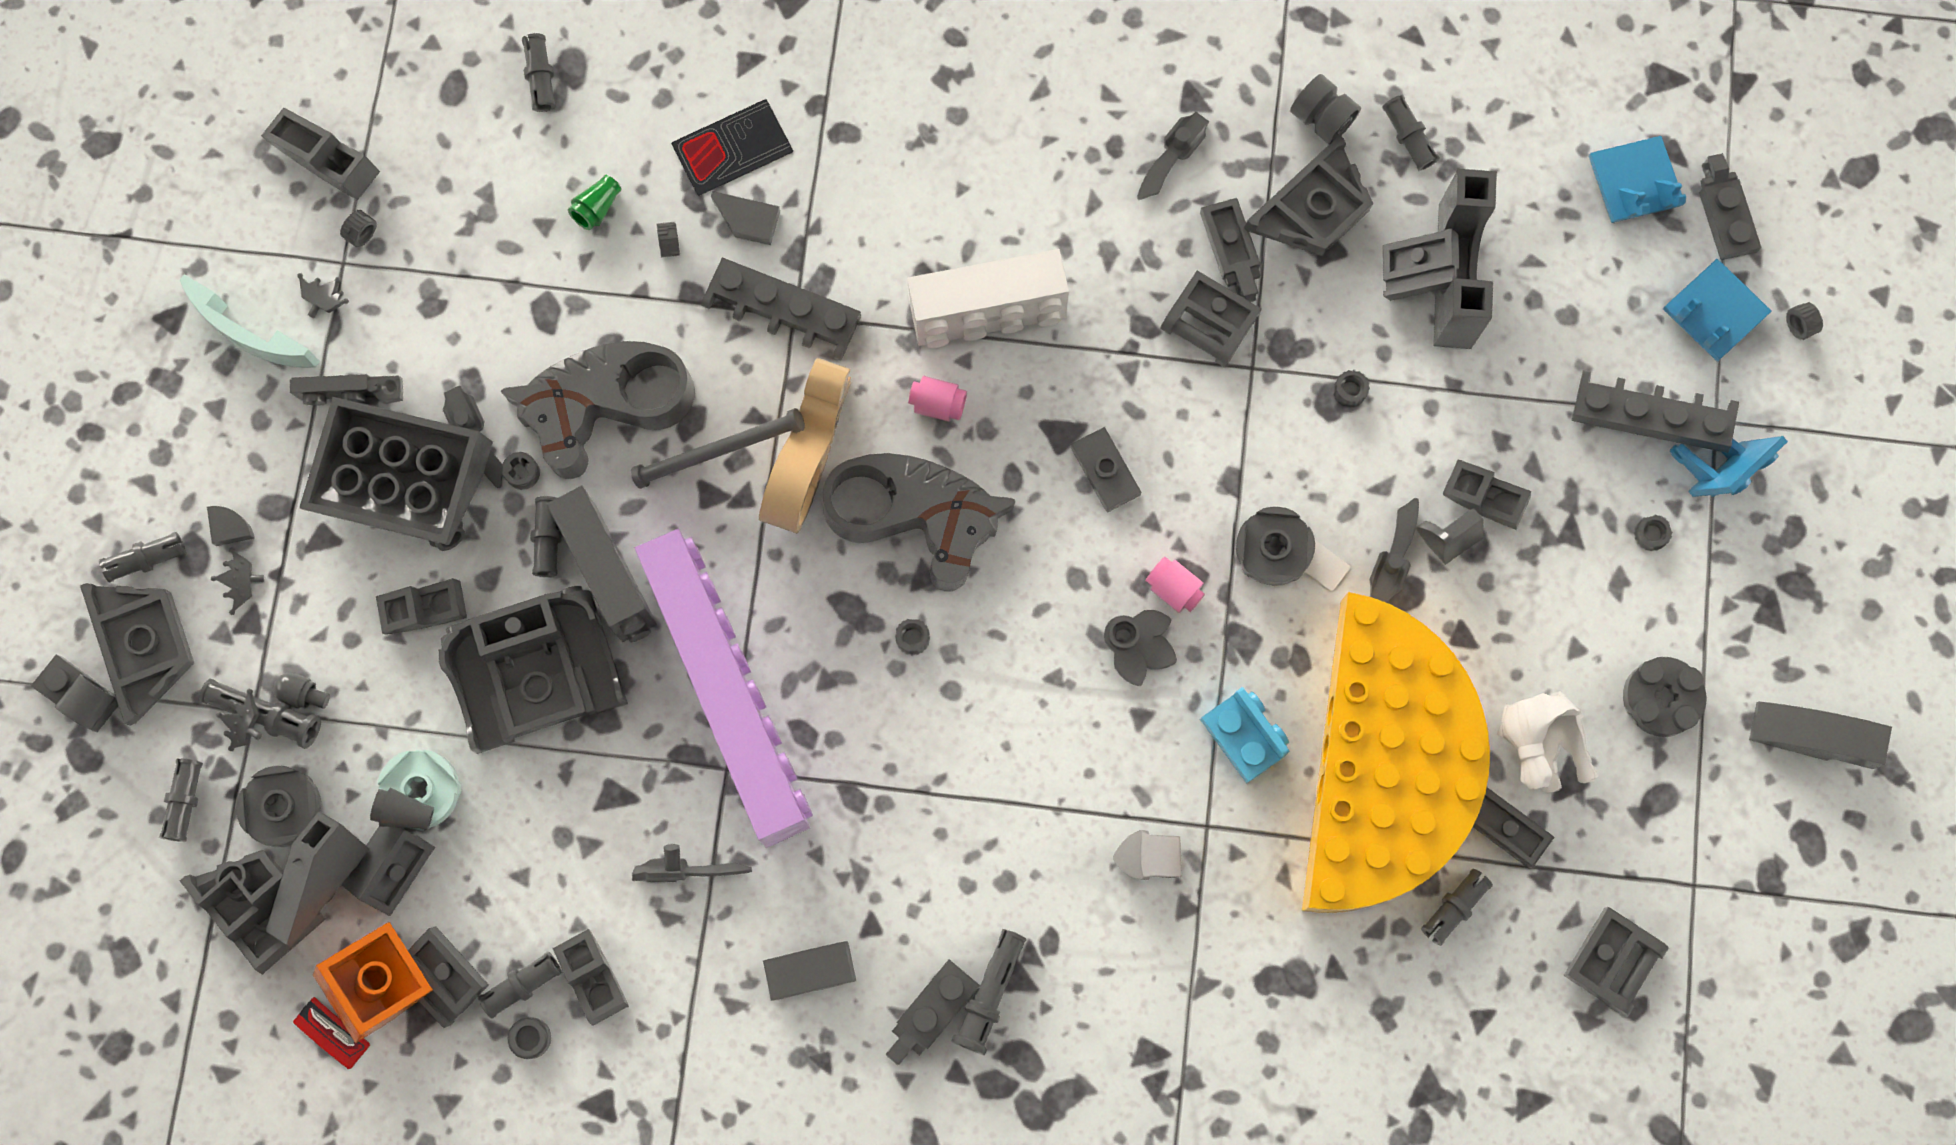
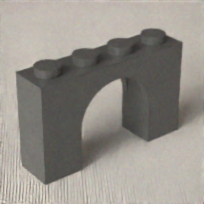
[1433,168,1497,349]

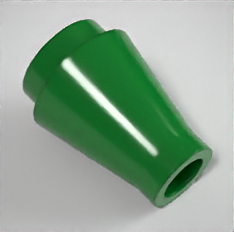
[568,175,622,230]

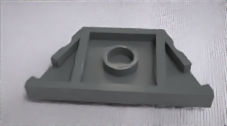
[1244,135,1374,256]
[80,583,194,726]

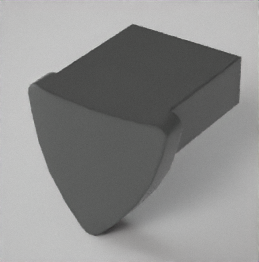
[1416,508,1484,565]

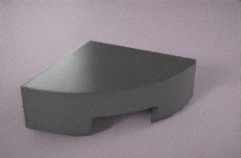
[207,506,255,546]

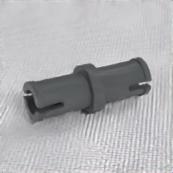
[522,33,556,112]
[1382,95,1440,171]
[530,496,562,577]
[99,532,186,583]
[159,758,203,842]
[1421,869,1493,946]
[478,952,562,1019]

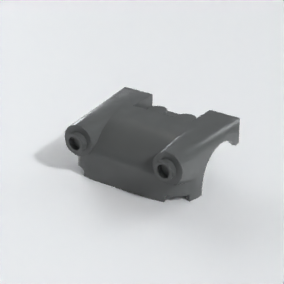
[438,586,628,754]

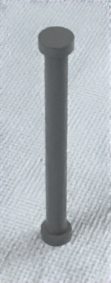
[631,408,805,489]

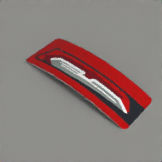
[293,997,370,1069]

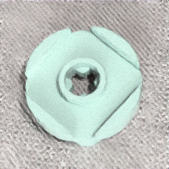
[378,750,462,831]

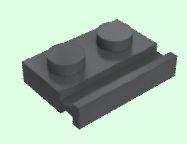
[1383,229,1459,301]
[408,926,489,1028]

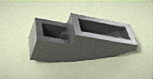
[261,107,380,200]
[1749,701,1892,769]

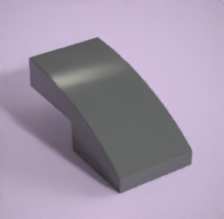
[1443,459,1531,530]
[376,578,467,635]
[552,929,629,1026]
[763,941,856,1001]

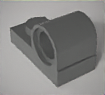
[31,654,118,733]

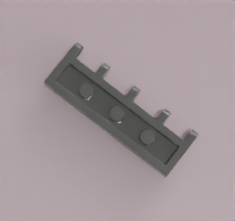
[702,257,861,361]
[1572,370,1739,453]

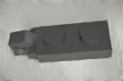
[1699,153,1762,260]
[1200,198,1261,302]
[290,374,403,406]
[886,959,980,1065]

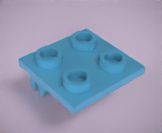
[1589,136,1686,223]
[1663,259,1772,362]
[1670,436,1788,497]

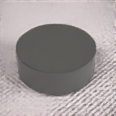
[508,1017,551,1059]

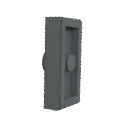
[1071,427,1142,513]

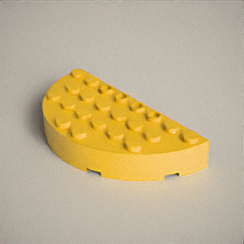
[1302,592,1490,913]

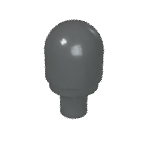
[273,673,330,709]

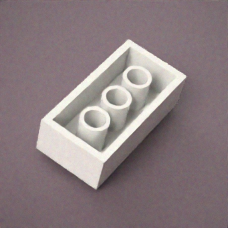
[907,249,1069,348]

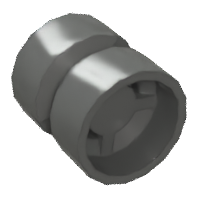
[1290,74,1361,144]

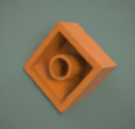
[313,922,433,1043]

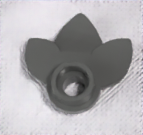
[1104,610,1177,686]

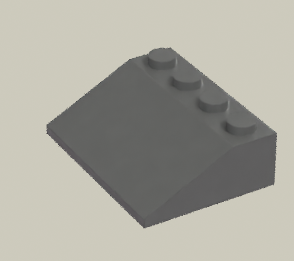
[299,397,493,545]

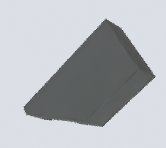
[711,191,780,245]

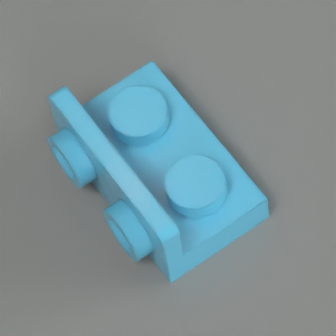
[1200,687,1290,784]

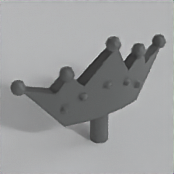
[297,273,349,318]
[211,547,264,615]
[216,689,262,751]

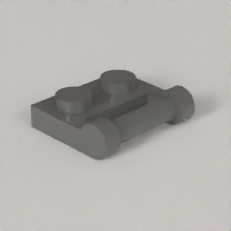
[1160,270,1261,368]
[1564,907,1669,1017]

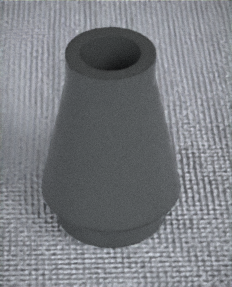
[370,787,434,830]

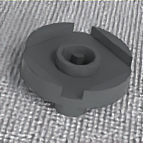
[1236,507,1315,586]
[1623,657,1707,737]
[236,766,321,847]

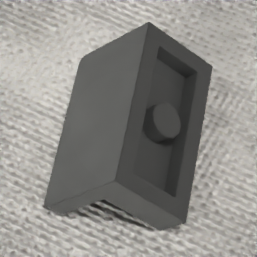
[341,827,435,916]

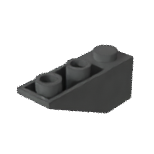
[266,812,370,948]

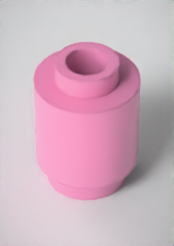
[908,376,967,422]
[1145,557,1205,613]

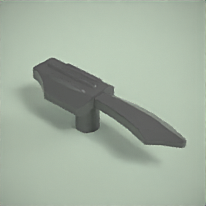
[1137,111,1209,200]
[443,385,503,488]
[1369,498,1419,603]
[632,844,752,882]

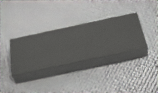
[1473,787,1554,869]

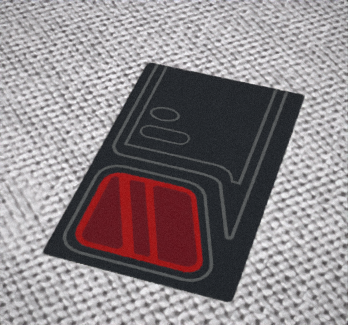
[671,99,793,196]

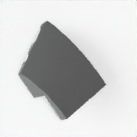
[179,850,326,975]

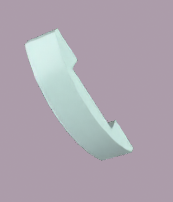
[180,274,320,368]

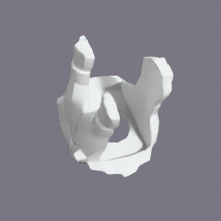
[1497,691,1598,793]

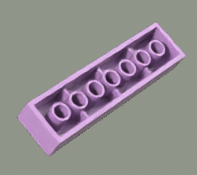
[634,528,813,848]

